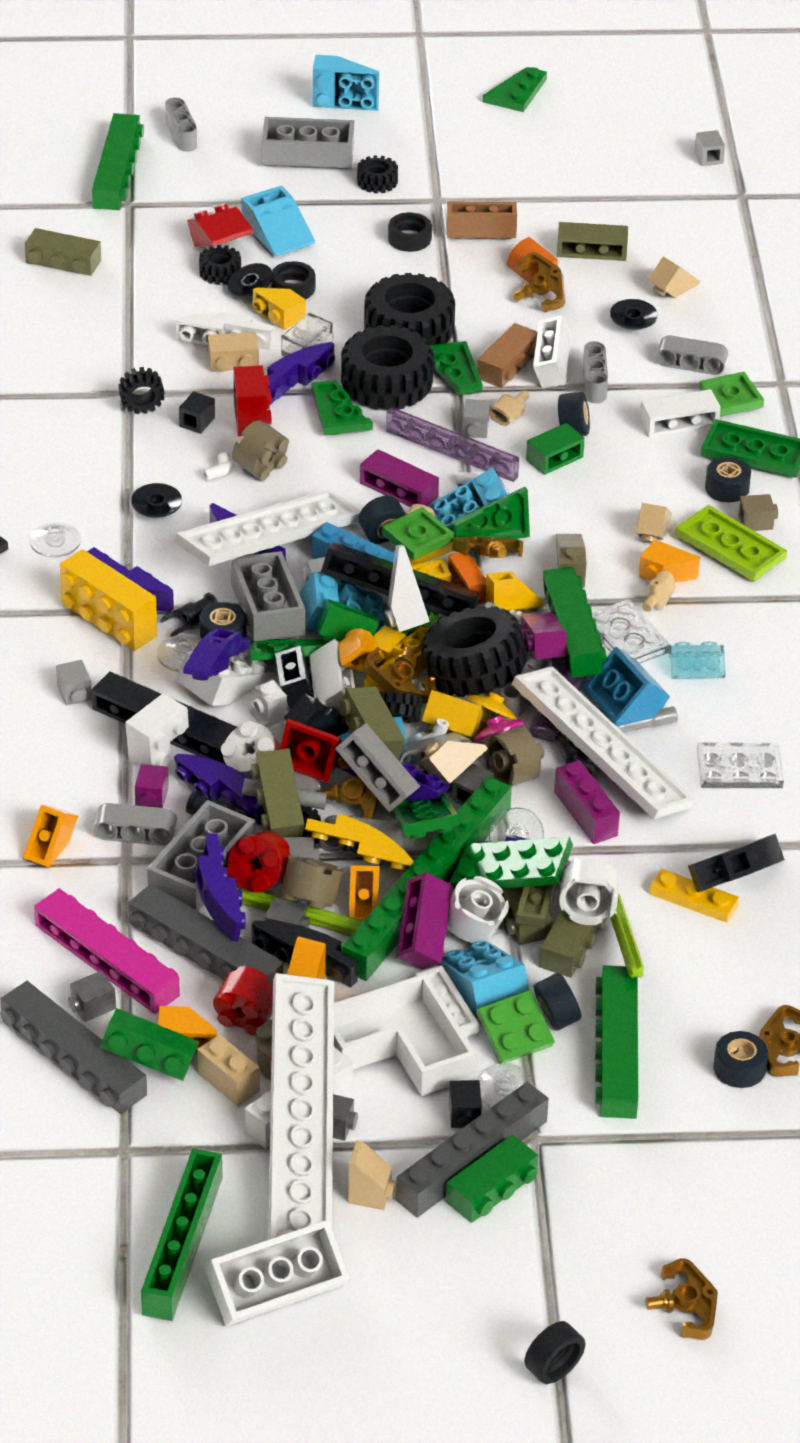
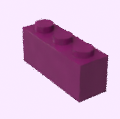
[360,449,439,507]
[520,612,567,659]
[554,760,620,844]
[396,872,452,970]

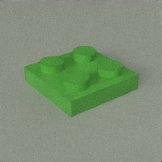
[699,371,764,417]
[382,507,454,561]
[476,990,555,1065]

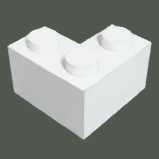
[125,693,189,768]

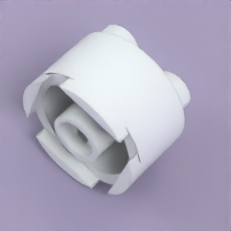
[221,721,281,780]
[559,858,619,925]
[447,876,509,944]

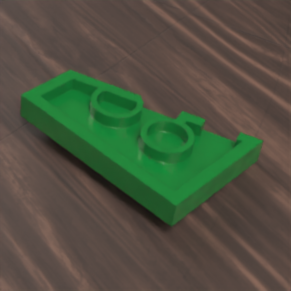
[483,67,547,112]
[430,341,483,395]
[311,380,373,435]
[453,487,530,539]
[251,639,328,661]

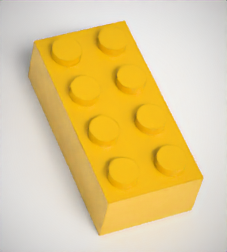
[60,549,157,651]

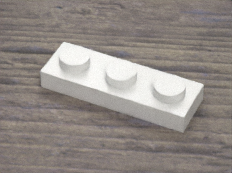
[415,965,479,1037]

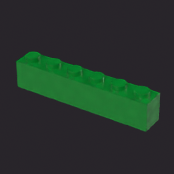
[92,113,144,210]
[543,566,607,678]
[595,965,638,1119]
[141,1148,223,1321]

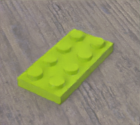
[675,504,787,582]

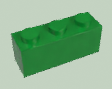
[100,1008,200,1081]
[446,1134,538,1223]

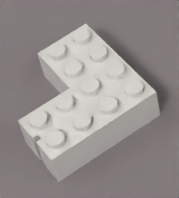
[334,974,477,1096]

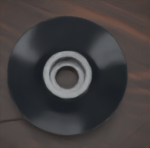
[228,263,273,298]
[610,299,658,330]
[131,483,182,518]

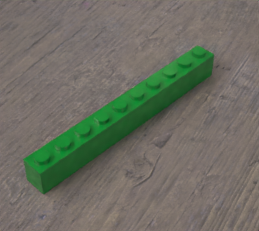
[342,776,512,981]

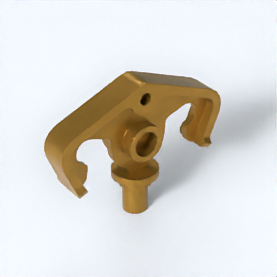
[512,252,565,312]
[452,536,523,558]
[362,647,436,703]
[317,757,379,820]
[759,1005,800,1077]
[645,1258,718,1340]

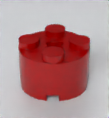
[227,831,291,893]
[213,966,273,1036]

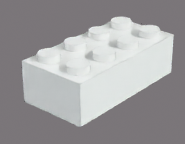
[204,1220,350,1326]

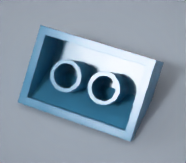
[312,522,394,562]
[583,646,670,726]

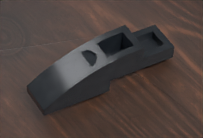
[688,833,785,892]
[251,920,358,988]

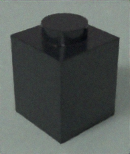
[179,391,215,434]
[449,1080,482,1128]

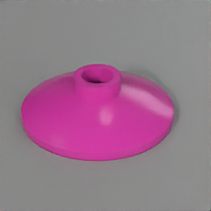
[473,715,525,743]

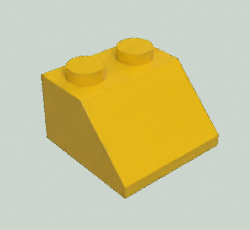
[422,690,495,739]

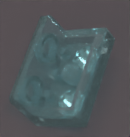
[669,641,726,679]

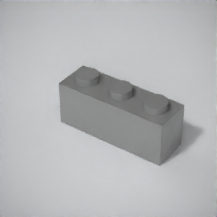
[335,723,420,812]

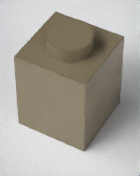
[738,494,778,531]

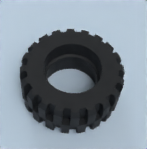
[364,273,455,345]
[341,325,434,411]
[421,606,528,697]

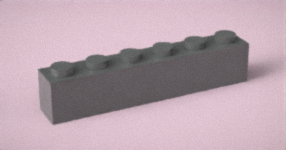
[128,883,283,987]
[0,980,147,1114]
[396,1081,549,1218]

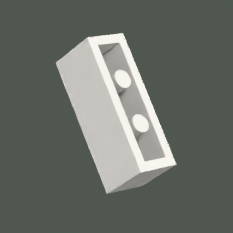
[533,316,571,388]
[640,389,721,438]
[309,639,355,709]

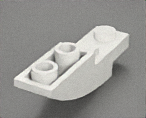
[176,313,273,351]

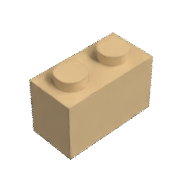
[208,332,259,372]
[197,1034,260,1106]

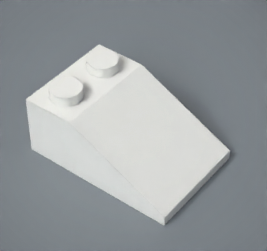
[385,545,430,632]

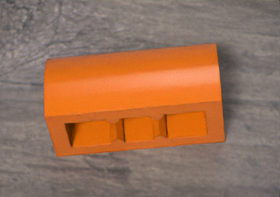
[506,237,558,283]
[448,553,486,603]

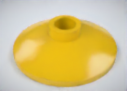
[467,692,517,719]

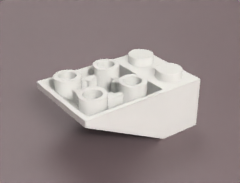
[176,650,275,706]

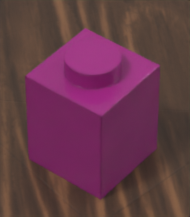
[135,764,169,808]

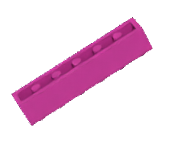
[34,888,180,1014]

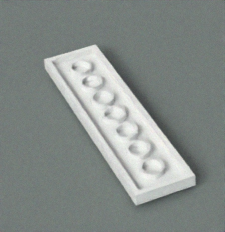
[175,489,361,566]
[512,666,695,819]

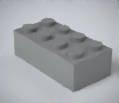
[261,117,354,169]
[231,551,305,642]
[147,800,255,911]

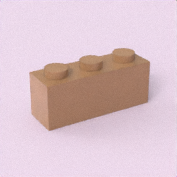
[446,201,517,239]
[477,323,538,388]

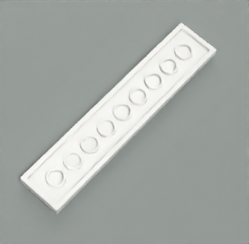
[268,973,334,1240]

